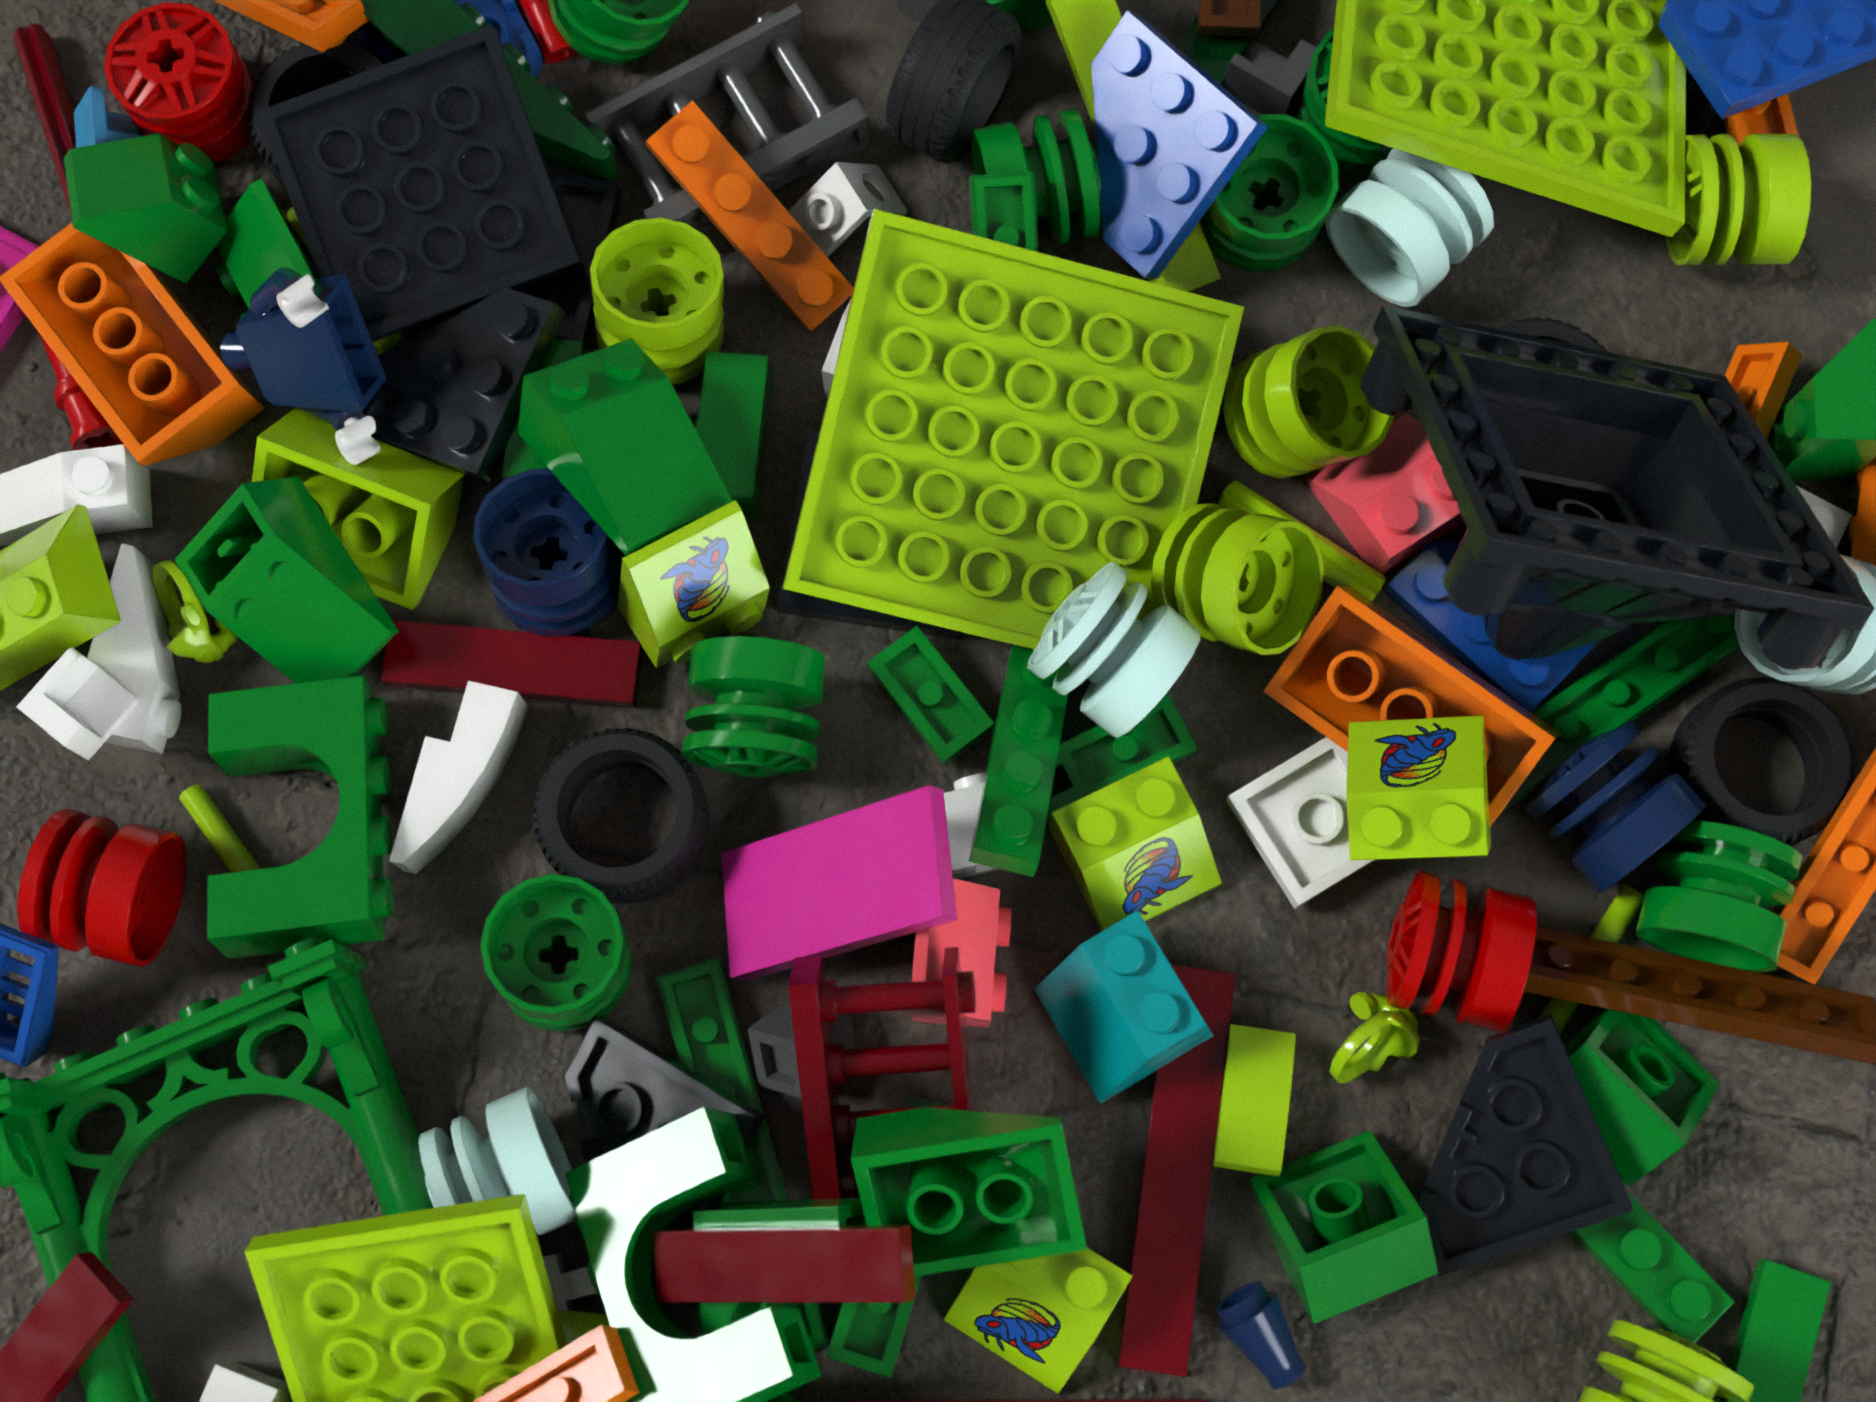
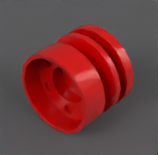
[104,2,256,164]
[17,808,187,967]
[1386,870,1537,1033]

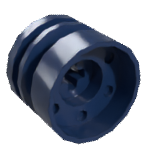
[473,469,622,637]
[1524,720,1706,894]

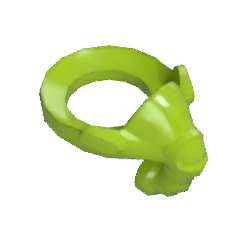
[152,560,238,663]
[1329,992,1421,1084]

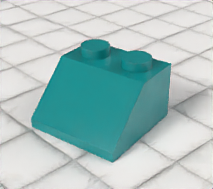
[1034,910,1214,1103]

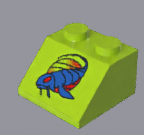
[618,500,770,669]
[1346,715,1491,860]
[1049,756,1222,932]
[943,1247,1133,1394]

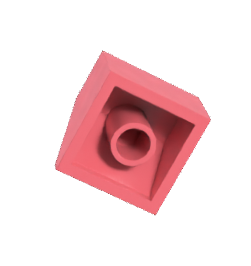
[1305,413,1465,575]
[910,878,1012,1028]

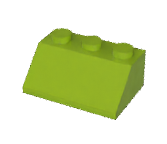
[252,408,465,610]
[0,505,121,691]

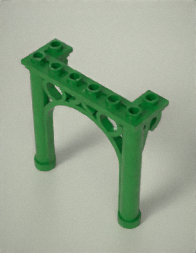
[0,936,434,1402]

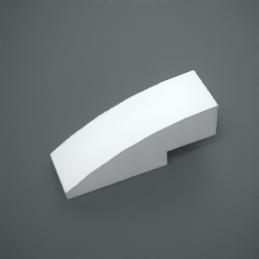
[389,680,529,874]

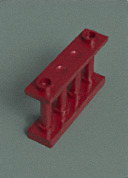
[788,947,976,1199]

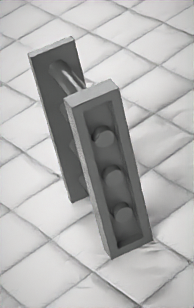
[585,3,870,234]

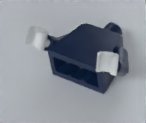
[221,267,387,465]

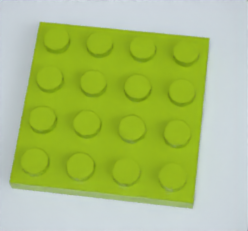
[245,1194,567,1402]

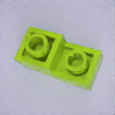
[1213,1024,1296,1177]

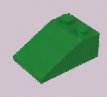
[518,338,732,556]
[851,1107,1087,1277]

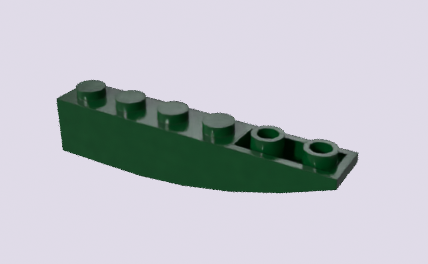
[361,0,618,181]

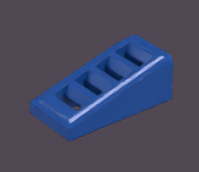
[0,923,59,1068]

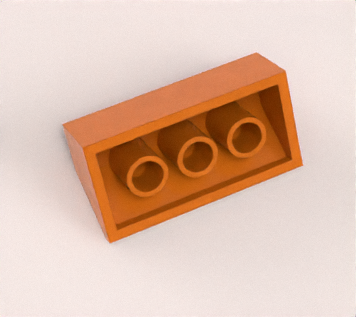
[0,222,265,466]
[1263,586,1561,827]

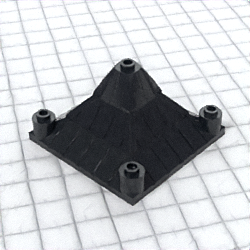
[1360,305,1875,670]

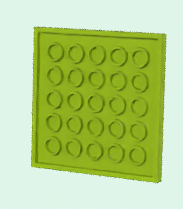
[1324,0,1686,237]
[782,209,1244,650]

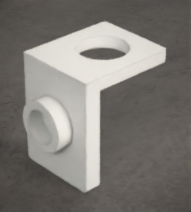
[788,162,908,257]

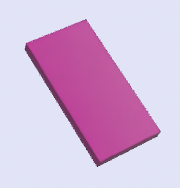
[721,785,957,981]

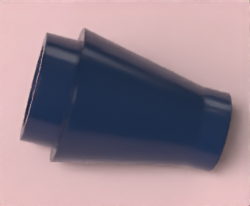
[1215,1281,1307,1389]

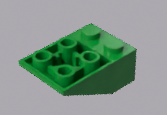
[174,477,399,684]

